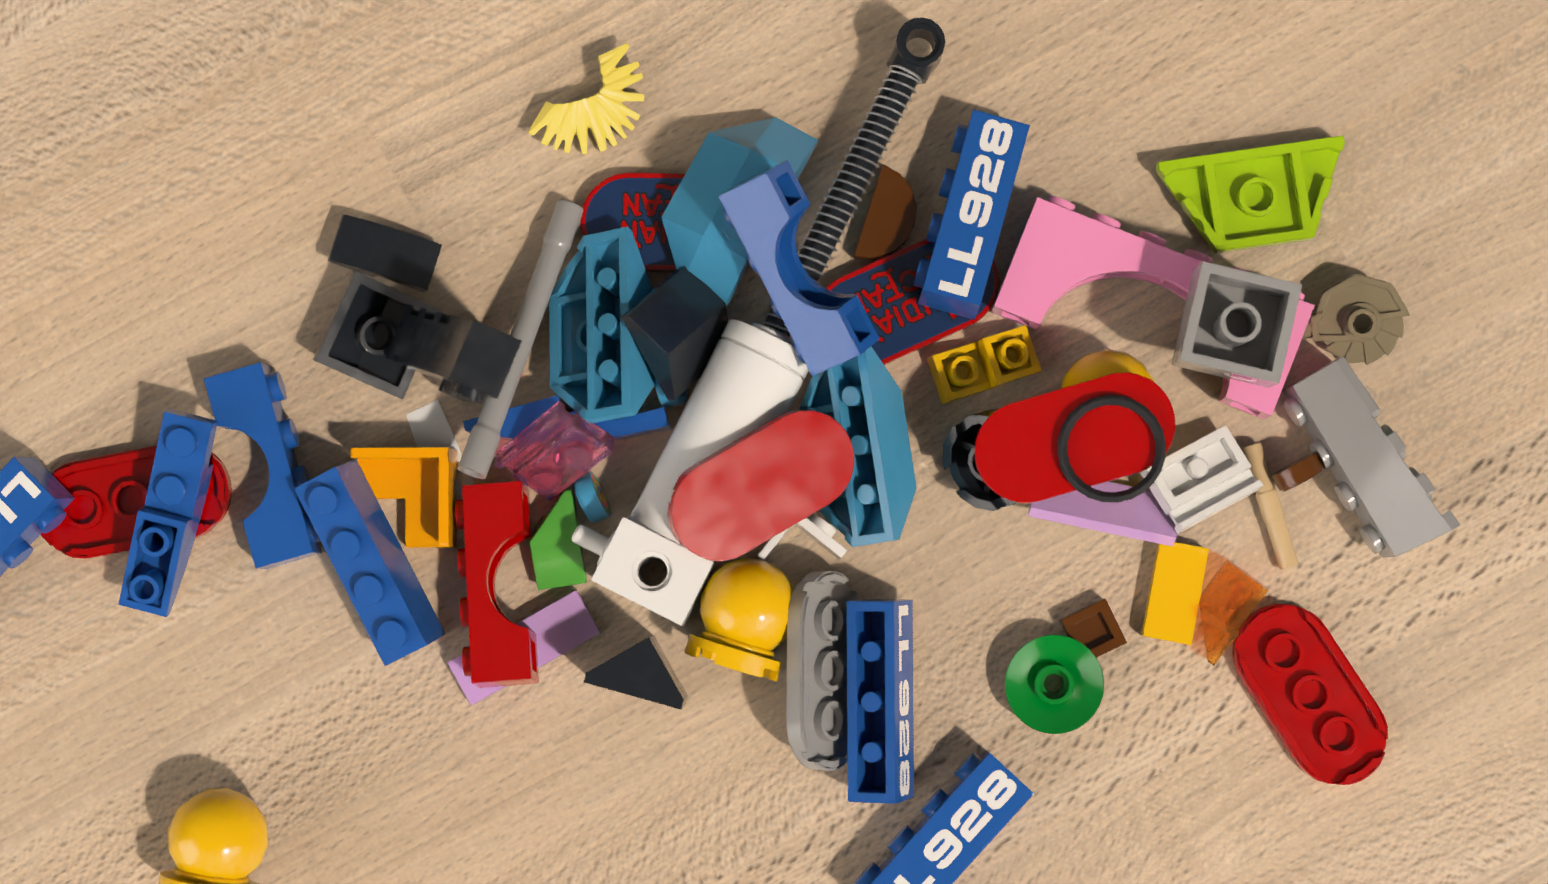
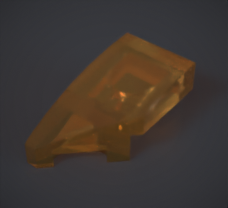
[1199,558,1268,666]

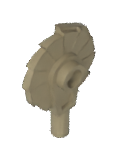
[1302,274,1410,365]

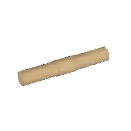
[1242,442,1299,570]

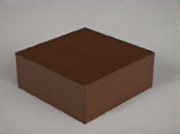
[1059,598,1127,658]

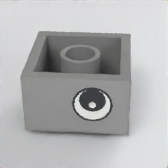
[1171,261,1302,388]

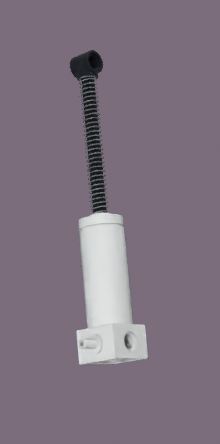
[571,17,945,626]

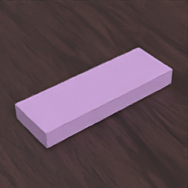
[1028,482,1177,546]
[448,590,601,706]

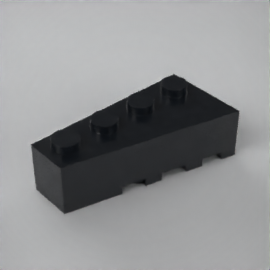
[385,304,522,404]

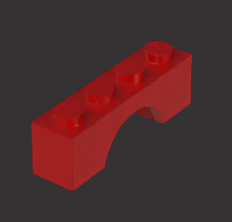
[455,481,539,688]

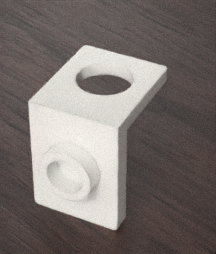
[757,513,847,560]

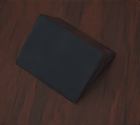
[583,636,688,710]

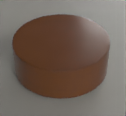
[1271,452,1323,492]

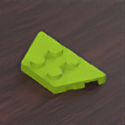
[1155,135,1345,254]

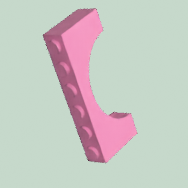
[991,196,1315,420]

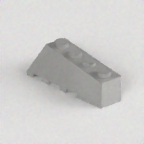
[1282,356,1460,558]

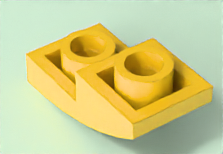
[927,325,1042,405]

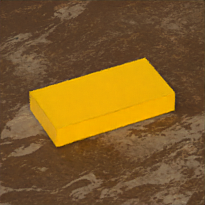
[1140,542,1209,645]

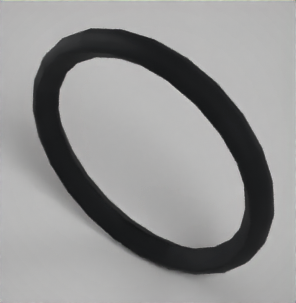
[1057,395,1166,503]

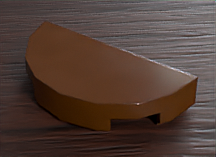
[853,164,917,260]

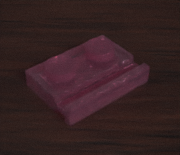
[495,401,615,501]

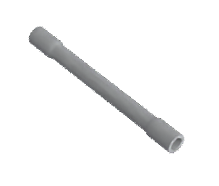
[457,200,584,479]

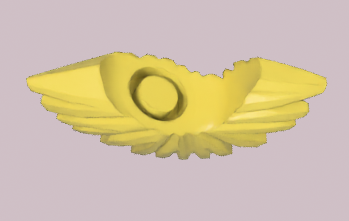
[528,43,644,154]

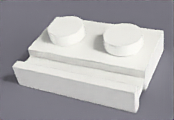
[1140,425,1264,534]

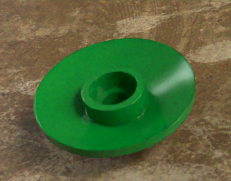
[1005,635,1104,734]

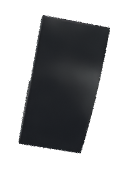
[327,215,442,292]

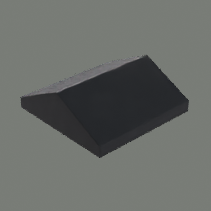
[621,266,728,401]
[313,270,442,400]

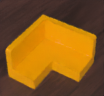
[350,447,457,548]

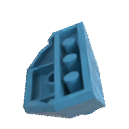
[661,117,818,307]
[549,227,655,423]
[799,347,917,547]

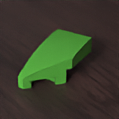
[530,485,587,590]

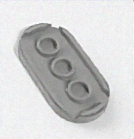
[787,571,860,771]

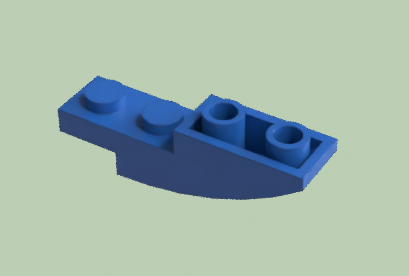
[118,409,218,617]

